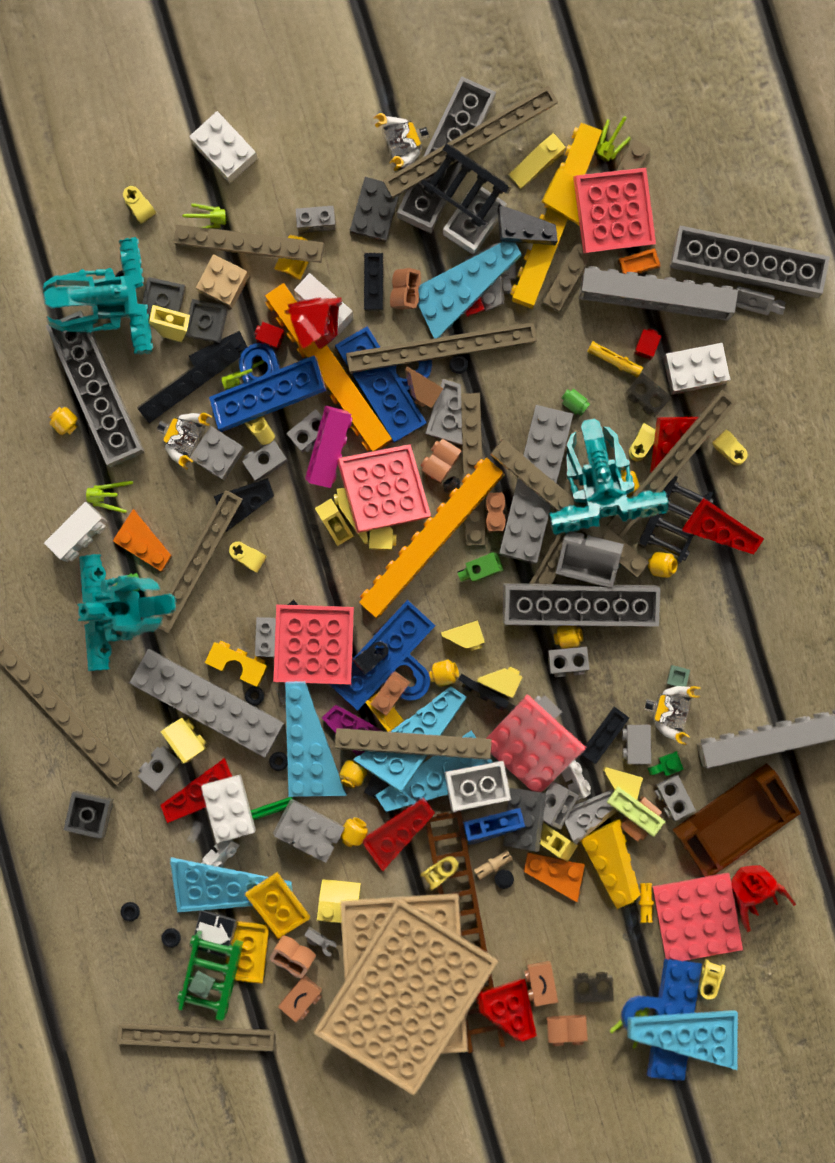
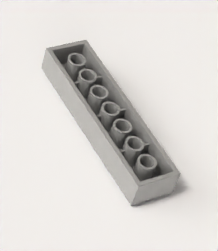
[397,76,496,234]
[669,226,830,298]
[579,266,738,321]
[46,310,145,468]
[499,405,573,564]
[502,583,660,626]
[129,649,285,757]
[696,709,835,768]

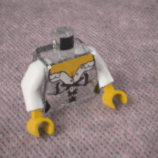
[373,113,429,171]
[157,413,212,470]
[644,686,701,745]

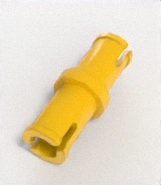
[639,883,654,923]

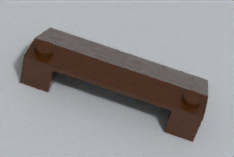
[672,763,801,877]

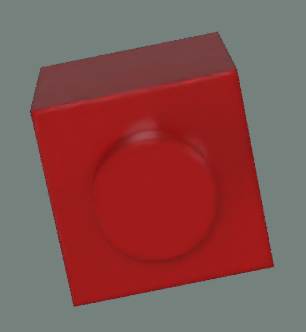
[254,321,285,351]
[633,328,661,360]

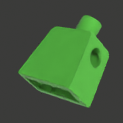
[457,552,504,582]

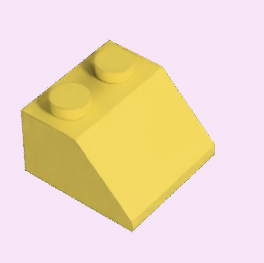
[476,667,522,698]
[161,718,207,763]
[317,879,361,923]

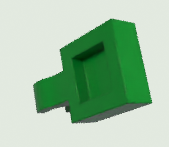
[648,751,684,776]

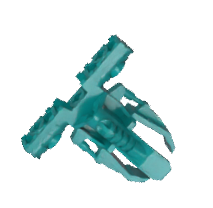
[43,237,153,355]
[549,419,668,535]
[77,554,176,671]

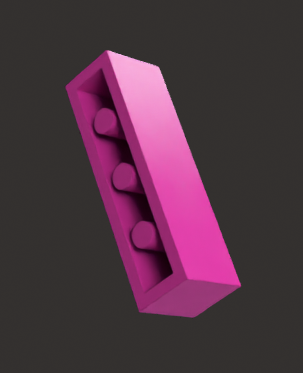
[305,406,352,488]

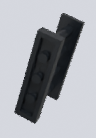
[421,143,512,227]
[637,476,714,564]

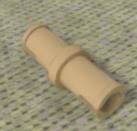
[474,850,513,880]

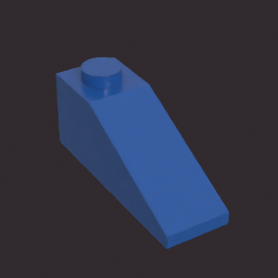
[464,808,525,845]

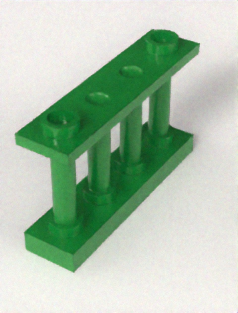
[177,930,244,1021]

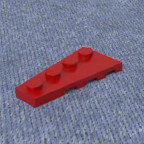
[682,498,764,555]
[160,758,233,823]
[362,797,435,871]

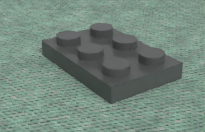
[350,177,399,242]
[503,788,546,851]

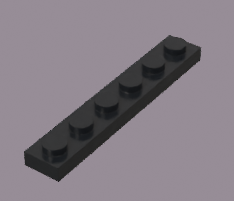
[137,340,241,423]

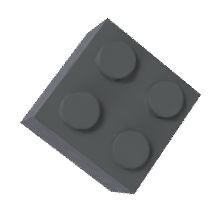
[64,791,114,839]

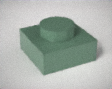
[666,665,690,687]
[188,971,215,999]

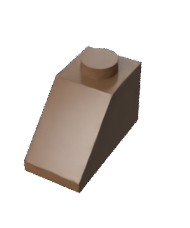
[405,367,443,408]

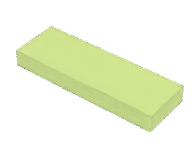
[606,786,665,837]

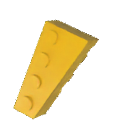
[581,819,640,909]

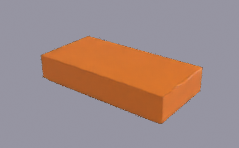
[618,248,660,274]

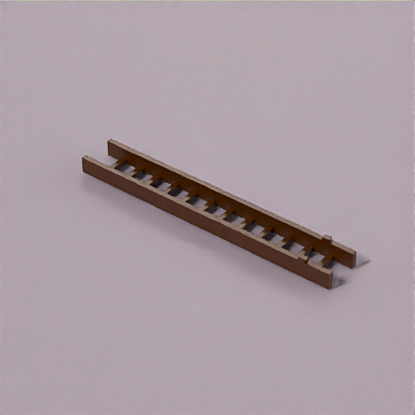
[426,810,505,1053]

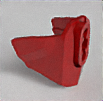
[285,297,342,349]
[731,865,797,933]

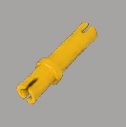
[587,341,643,378]

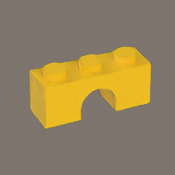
[205,640,268,687]

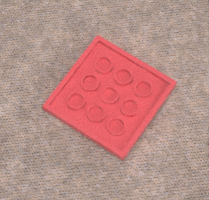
[573,168,656,254]
[337,444,431,533]
[273,605,354,684]
[486,695,586,792]
[652,873,743,961]

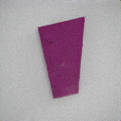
[322,705,385,756]

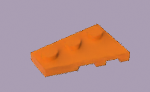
[113,509,172,572]
[524,852,585,902]

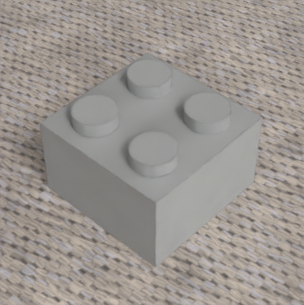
[190,426,245,481]

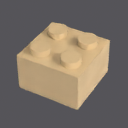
[196,254,249,309]

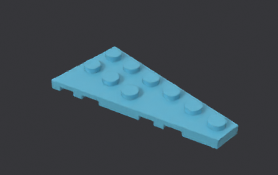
[418,242,522,339]
[285,681,347,797]
[353,686,467,793]
[375,730,493,812]
[170,858,293,912]
[628,1010,738,1070]

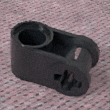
[352,641,389,675]

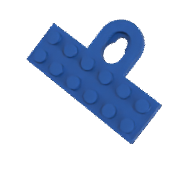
[335,326,432,443]
[209,343,327,432]
[329,600,436,711]
[621,959,702,1080]

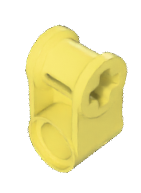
[123,186,156,224]
[245,416,275,445]
[629,423,655,461]
[712,429,748,466]
[229,542,267,573]
[420,856,458,891]
[698,959,725,999]

